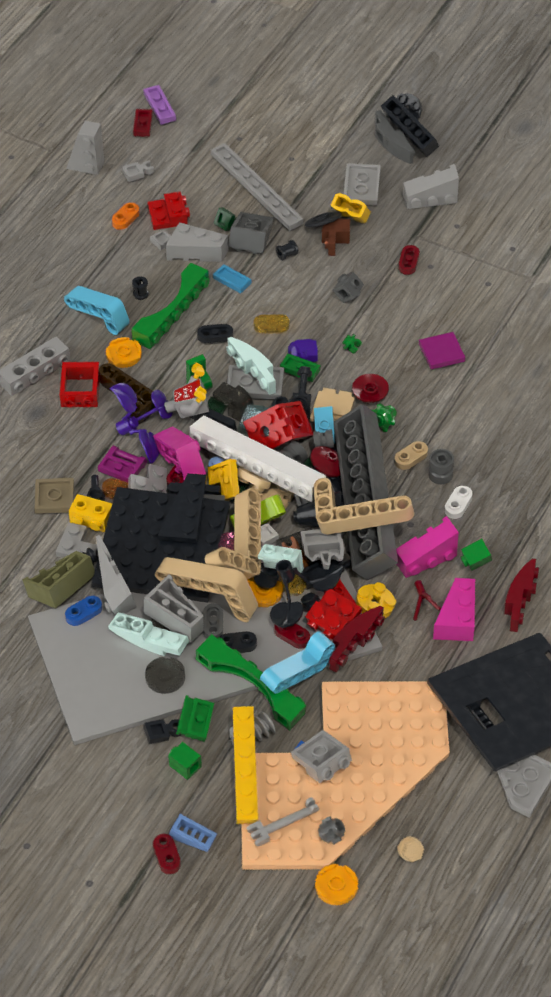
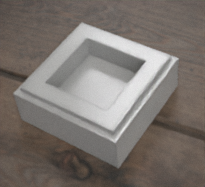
[150,229,171,250]

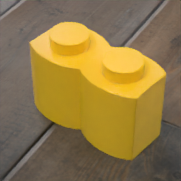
[331,193,371,223]

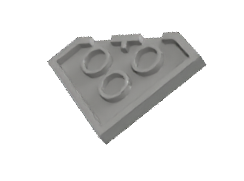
[497,755,551,818]

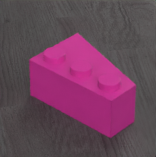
[433,578,475,641]

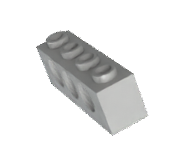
[0,337,71,396]

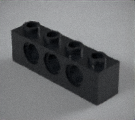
[381,95,439,157]

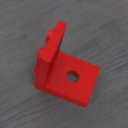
[243,401,313,449]

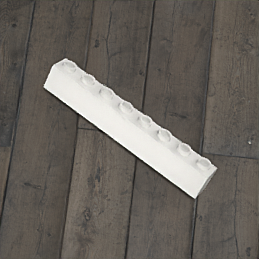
[190,416,326,502]

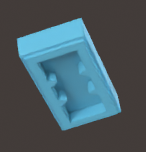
[314,406,336,444]

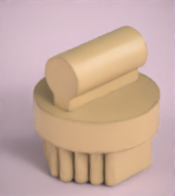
[397,836,424,862]

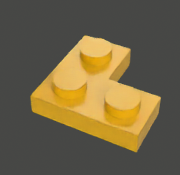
[207,459,239,501]

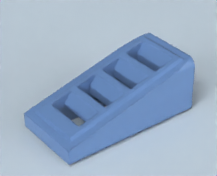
[169,814,217,852]

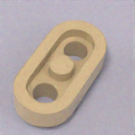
[395,441,428,470]
[237,467,271,491]

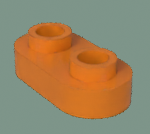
[112,202,140,230]

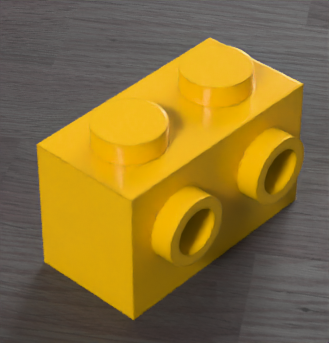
[68,494,112,532]

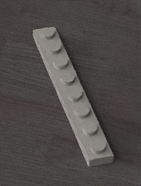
[211,143,304,231]

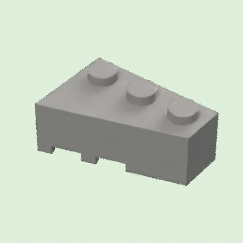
[403,164,459,209]
[166,222,229,262]
[144,574,204,643]

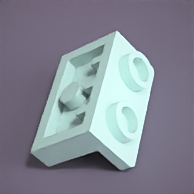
[258,544,304,573]

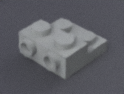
[291,730,352,783]

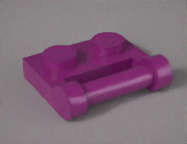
[98,445,147,483]

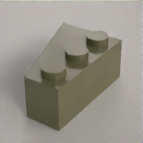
[22,551,95,609]

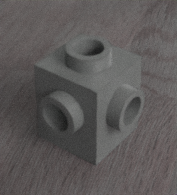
[332,272,364,303]

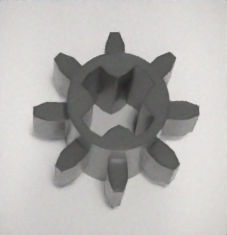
[318,816,345,845]

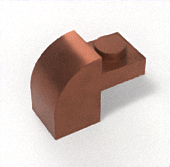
[322,219,350,256]

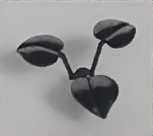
[253,560,343,628]

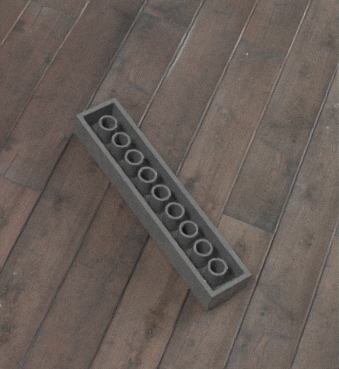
[334,404,398,580]

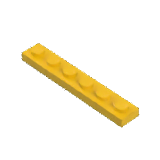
[233,706,258,824]

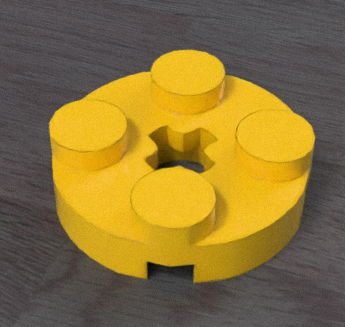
[355,582,396,618]

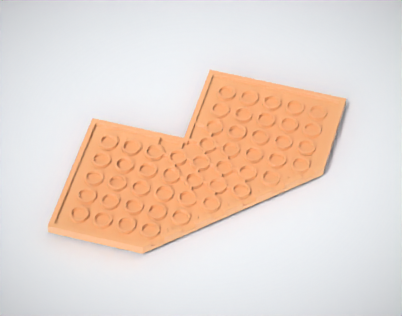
[242,681,449,870]

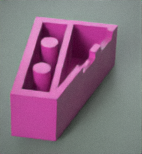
[153,426,206,480]
[396,516,459,578]

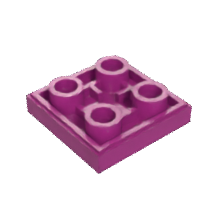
[419,332,465,369]

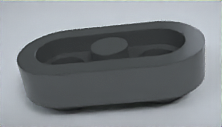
[203,603,223,638]

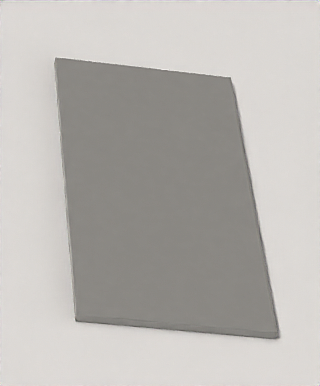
[28,535,382,745]

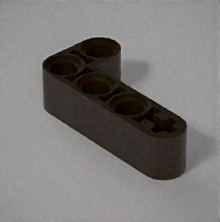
[99,363,156,424]

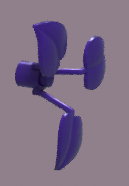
[110,383,173,464]

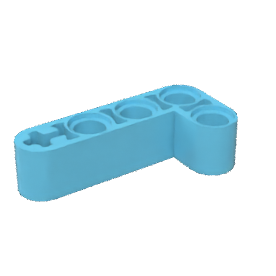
[64,286,130,335]
[260,631,335,694]

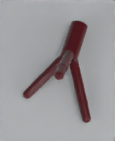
[413,580,441,621]

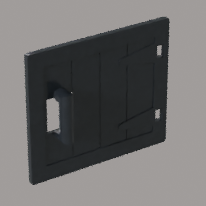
[427,633,551,771]

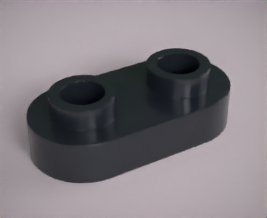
[197,324,233,343]
[219,631,257,653]

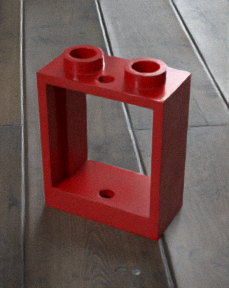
[60,362,100,407]

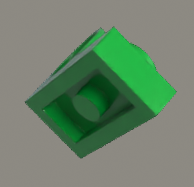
[186,354,213,390]

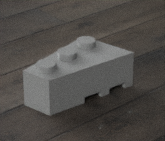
[66,121,105,175]

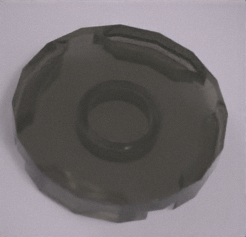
[145,657,185,694]

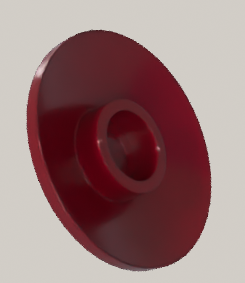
[352,374,389,403]
[310,446,341,477]

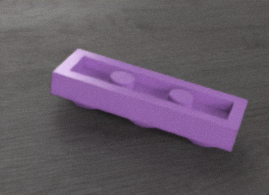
[143,85,176,125]

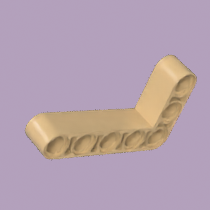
[314,478,415,534]
[205,488,261,580]
[155,557,258,622]

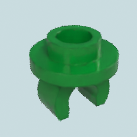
[342,333,362,354]

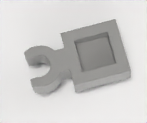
[122,160,154,182]

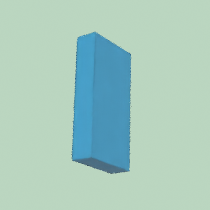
[213,264,252,294]

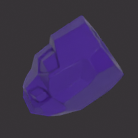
[288,339,318,362]

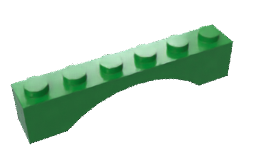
[131,262,210,350]
[196,634,306,731]

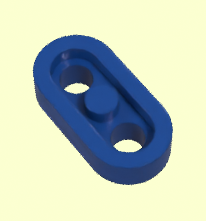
[65,596,102,626]

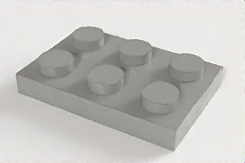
[344,163,381,205]
[226,365,284,399]

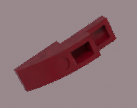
[504,558,539,632]
[329,606,385,673]

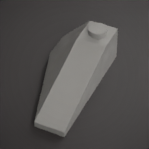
[96,535,137,616]

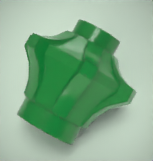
[372,403,397,432]

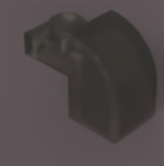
[213,382,254,424]

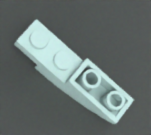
[226,337,276,395]
[108,612,189,656]

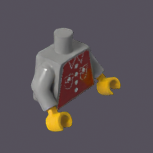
[164,363,209,418]

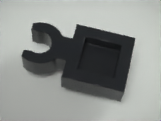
[143,719,181,744]

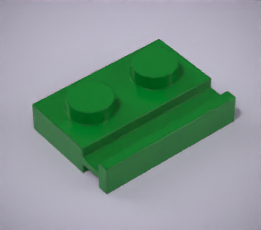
[176,695,214,742]

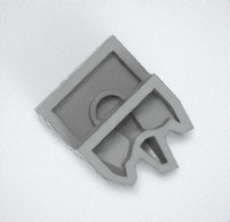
[301,529,344,570]

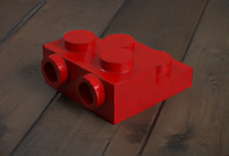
[147,191,190,230]
[305,589,363,640]

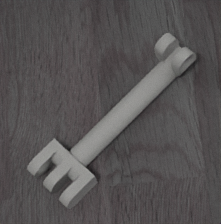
[247,797,319,846]

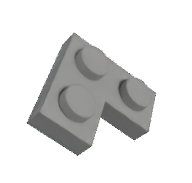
[128,464,167,493]
[56,522,98,558]

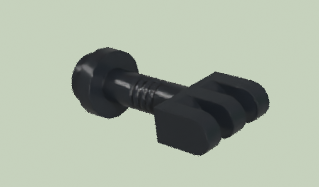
[292,366,312,406]

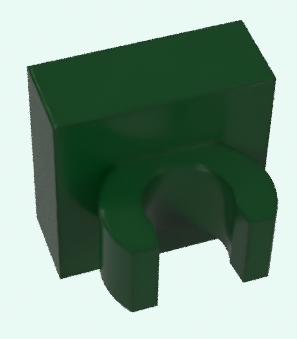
[214,207,237,231]

